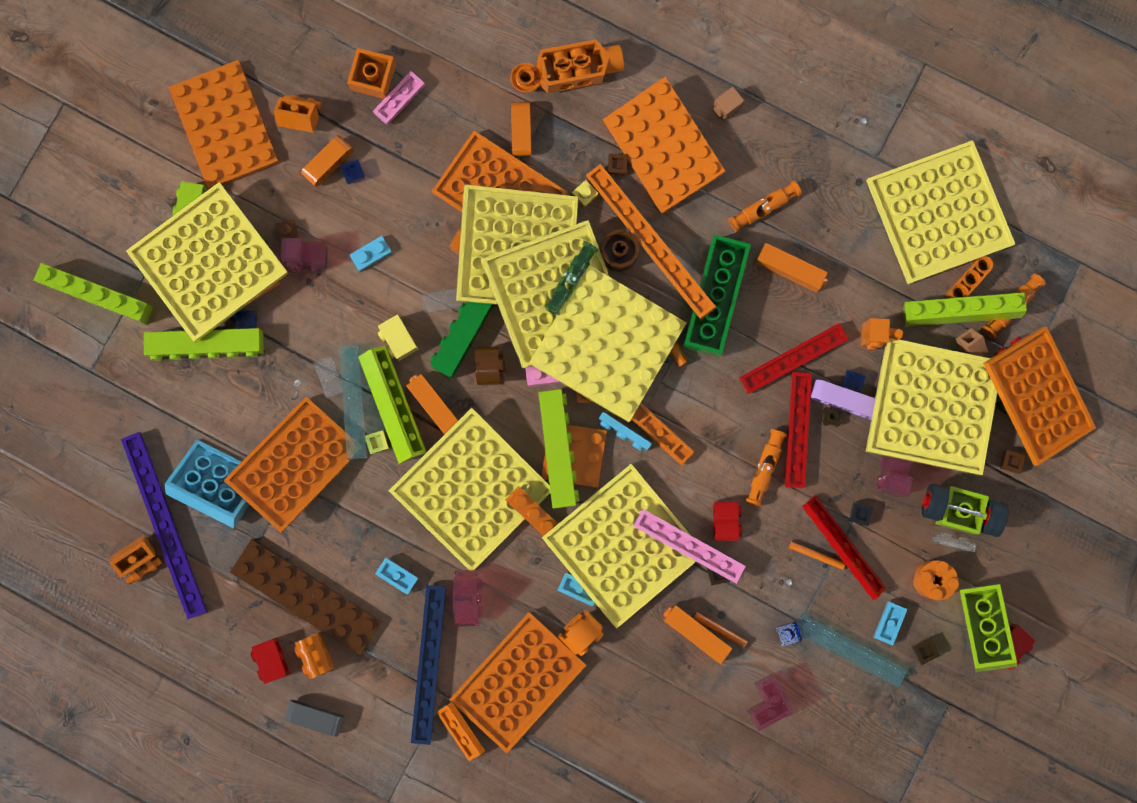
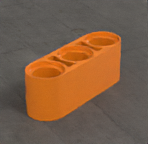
[511,102,532,156]
[301,135,353,187]
[946,256,993,299]

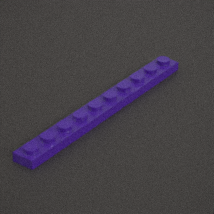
[121,432,208,619]

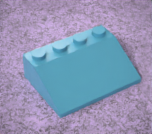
[165,440,249,528]

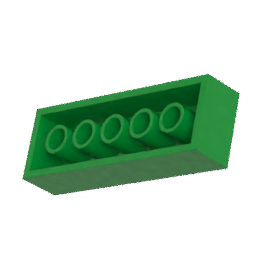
[683,234,751,357]

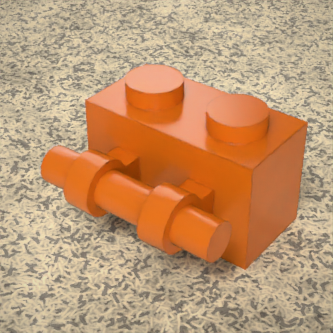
[273,95,322,133]
[861,318,903,351]
[109,535,163,585]
[294,632,335,679]

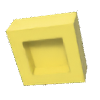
[572,180,599,208]
[365,430,389,455]

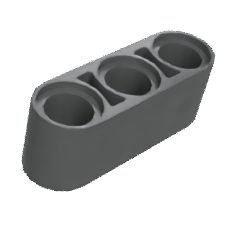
[284,700,344,737]

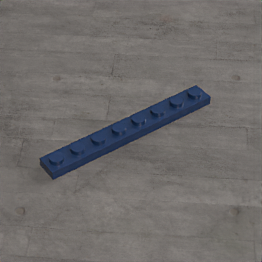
[411,585,447,745]

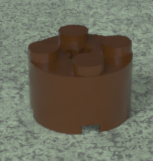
[601,229,640,272]
[475,346,506,386]

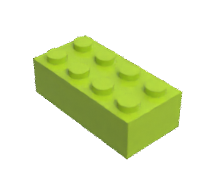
[960,584,1017,672]

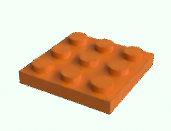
[541,425,607,488]

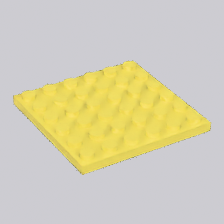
[866,140,1015,284]
[126,182,289,343]
[456,185,578,305]
[481,220,609,368]
[529,264,686,422]
[866,338,997,475]
[389,408,551,572]
[542,464,696,629]

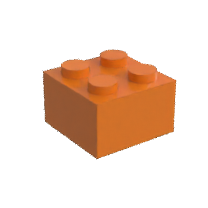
[347,48,396,99]

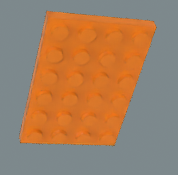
[168,60,279,189]
[602,76,726,214]
[431,131,568,213]
[983,326,1096,466]
[224,397,363,534]
[449,612,586,754]

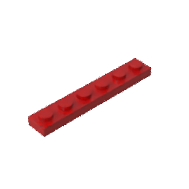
[739,323,849,394]
[784,372,812,488]
[802,495,886,600]

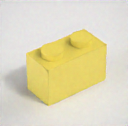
[378,314,419,361]

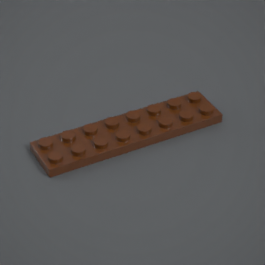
[230,539,382,655]

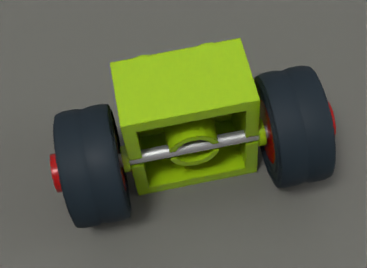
[922,484,1009,537]

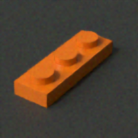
[505,486,558,536]
[436,702,485,761]

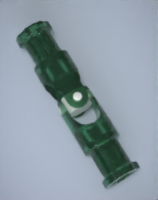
[544,241,598,316]

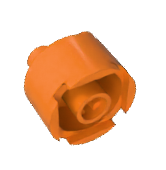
[913,560,959,600]
[558,609,603,656]

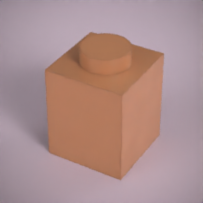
[713,86,744,120]
[956,328,988,357]

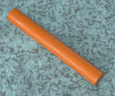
[789,541,846,570]
[693,612,748,648]

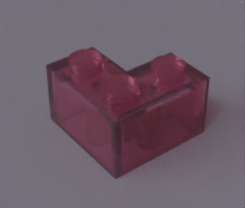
[281,238,327,272]
[875,456,913,497]
[452,570,483,627]
[746,674,793,731]

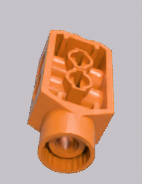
[510,39,624,93]

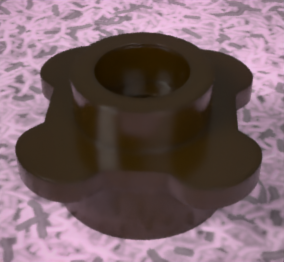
[822,407,842,427]

